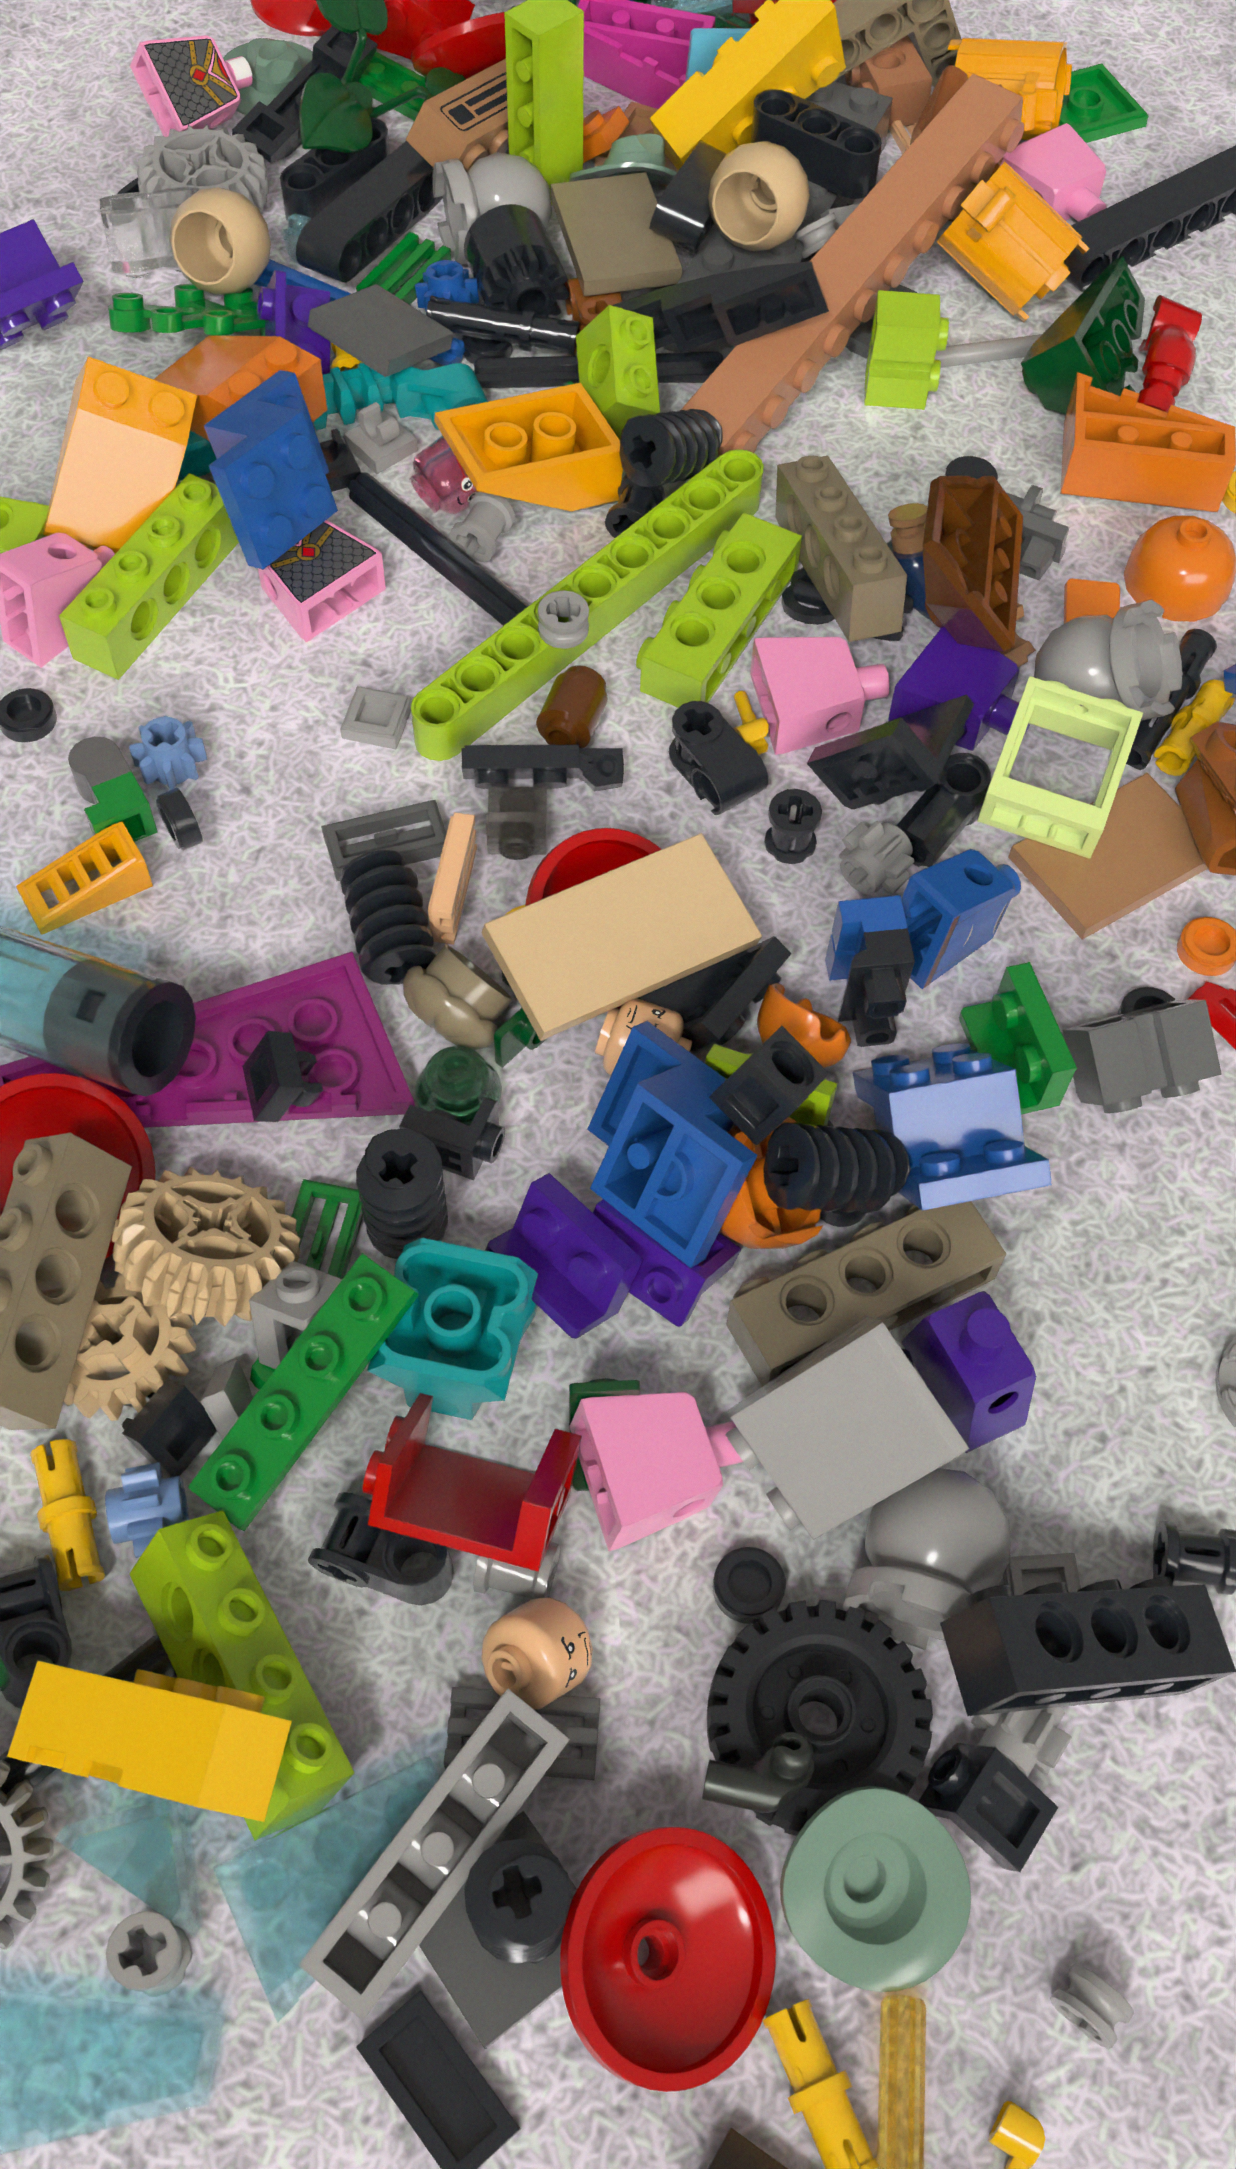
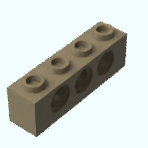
[775,455,907,642]
[0,1133,132,1430]
[726,1201,1006,1387]

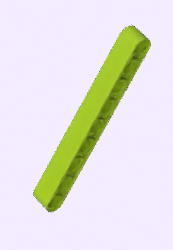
[411,449,764,761]

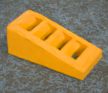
[16,821,153,935]

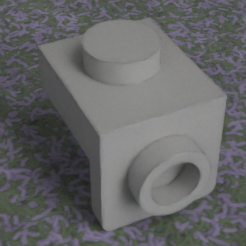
[249,1261,342,1369]

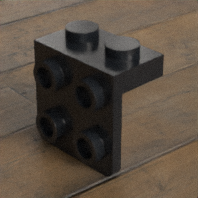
[638,936,792,1051]

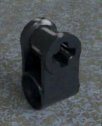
[669,701,769,815]
[308,1492,454,1606]
[0,1553,72,1709]

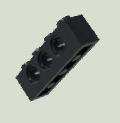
[940,1576,1236,1716]

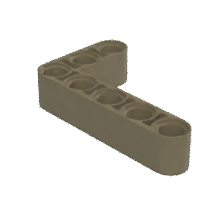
[833,0,962,87]

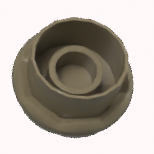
[403,944,512,1050]

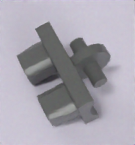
[1007,485,1069,581]

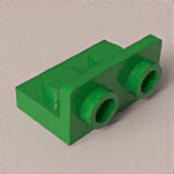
[959,962,1077,1115]

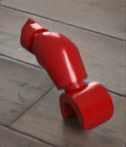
[1138,295,1202,413]

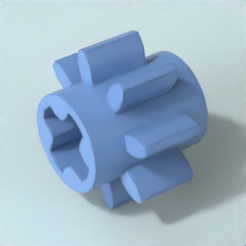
[129,716,207,790]
[105,1462,189,1558]

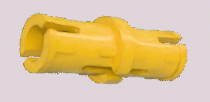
[1154,679,1235,776]
[30,1439,105,1591]
[762,1999,879,2169]

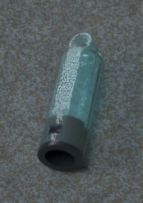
[0,926,196,1097]

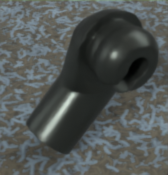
[702,1732,814,1813]

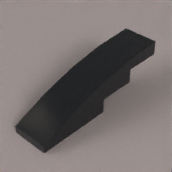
[613,261,829,353]

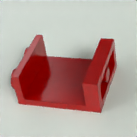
[363,1393,582,1572]

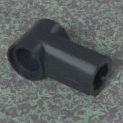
[896,753,991,867]

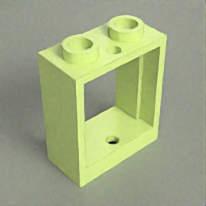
[977,676,1143,859]

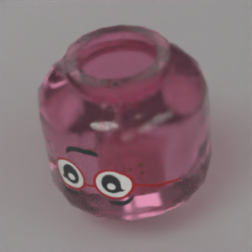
[410,435,479,514]

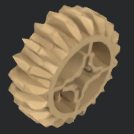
[112,1167,300,1327]

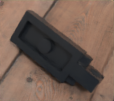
[461,745,624,791]

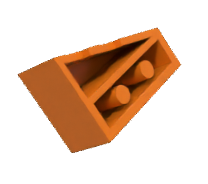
[1061,372,1236,512]

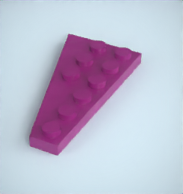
[0,952,415,1128]

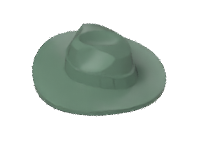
[223,38,313,115]
[569,133,677,185]
[780,1786,971,1992]

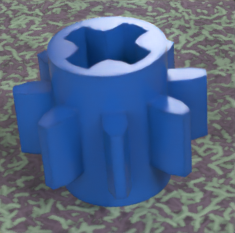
[415,260,479,311]

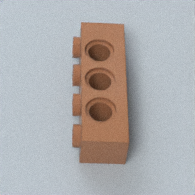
[836,0,932,129]

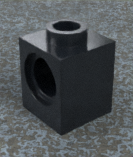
[709,1026,829,1146]

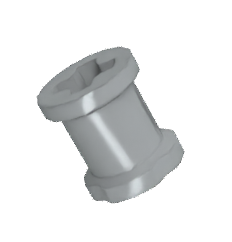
[449,492,515,562]
[473,1542,560,1600]
[106,1911,192,1997]

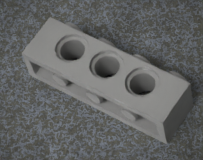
[299,1689,570,2020]

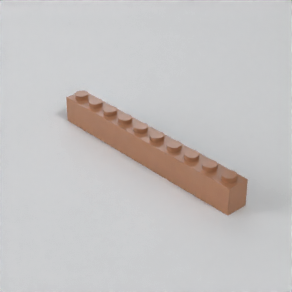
[681,74,1024,458]

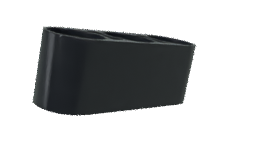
[751,89,882,199]
[280,117,390,229]
[649,141,726,253]

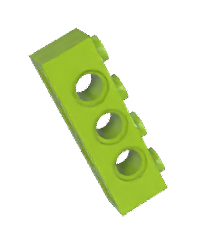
[59,473,239,680]
[636,513,802,708]
[129,1510,355,1841]

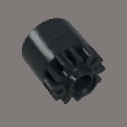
[464,204,569,316]

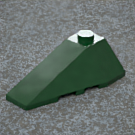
[1020,256,1145,414]

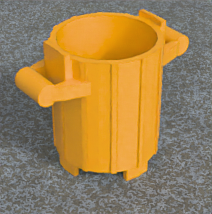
[948,38,1072,140]
[936,161,1089,322]

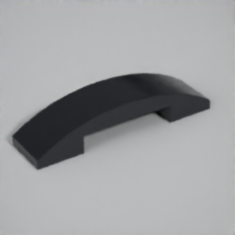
[232,25,377,163]

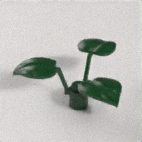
[299,0,466,153]

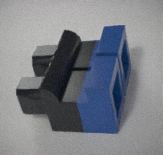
[825,895,915,1047]

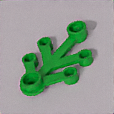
[108,284,265,336]

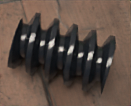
[619,408,722,488]
[339,850,438,985]
[763,1122,910,1213]
[356,1129,448,1259]
[464,1838,571,1964]

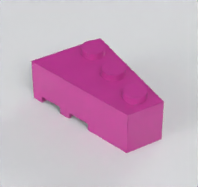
[578,0,716,109]

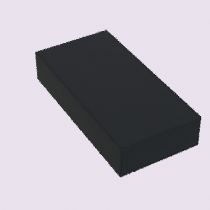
[356,1990,521,2169]

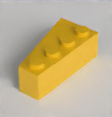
[650,0,846,171]

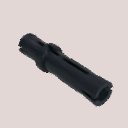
[426,296,581,356]
[1126,629,1217,770]

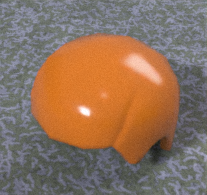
[757,983,851,1068]

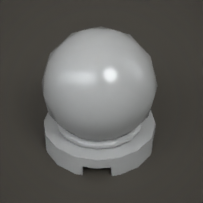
[433,152,552,265]
[1034,600,1182,720]
[842,1468,1010,1650]

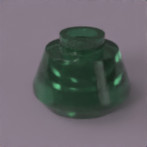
[415,1046,502,1126]

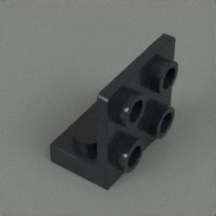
[807,695,974,810]

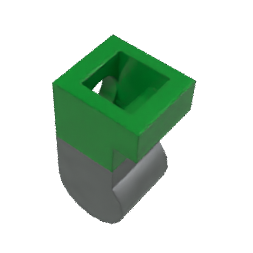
[68,736,158,842]

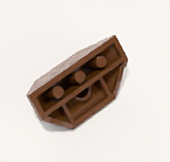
[922,476,1023,651]

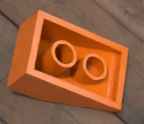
[153,336,327,442]

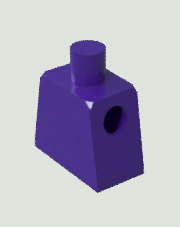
[888,627,1030,751]
[901,1291,1036,1453]

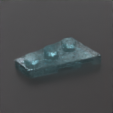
[213,1756,439,2023]

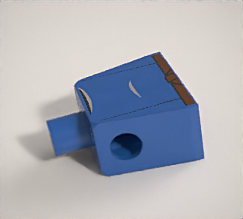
[902,849,1021,989]

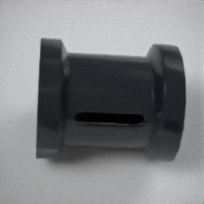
[605,474,665,538]
[764,789,822,864]
[1153,1521,1236,1595]

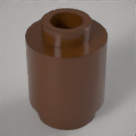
[536,665,607,748]

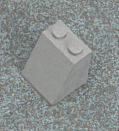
[725,1315,969,1540]

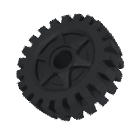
[706,1600,933,1836]

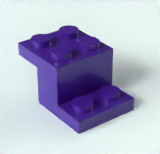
[0,219,84,350]

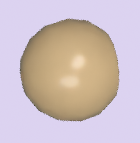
[708,141,810,251]
[169,187,271,295]

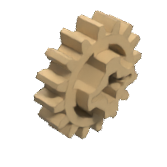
[64,1273,196,1421]

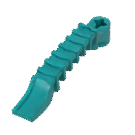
[177,363,489,481]

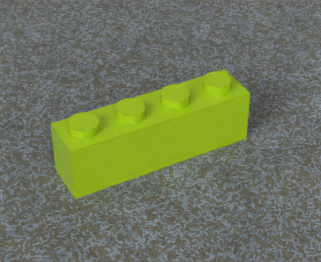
[505,0,584,206]

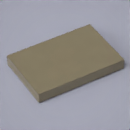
[551,172,682,296]

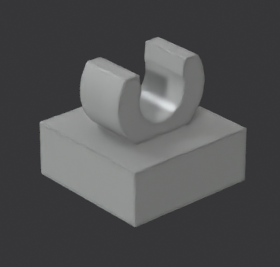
[344,402,418,474]

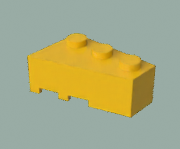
[7,1661,292,1822]

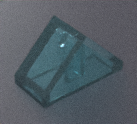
[55,1800,204,1937]

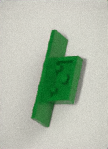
[187,1253,419,1532]

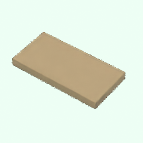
[481,833,762,1041]

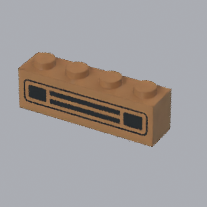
[405,59,509,172]

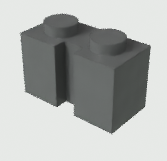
[1063,1000,1222,1113]

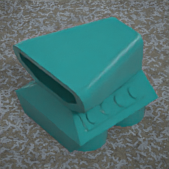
[367,1238,538,1420]

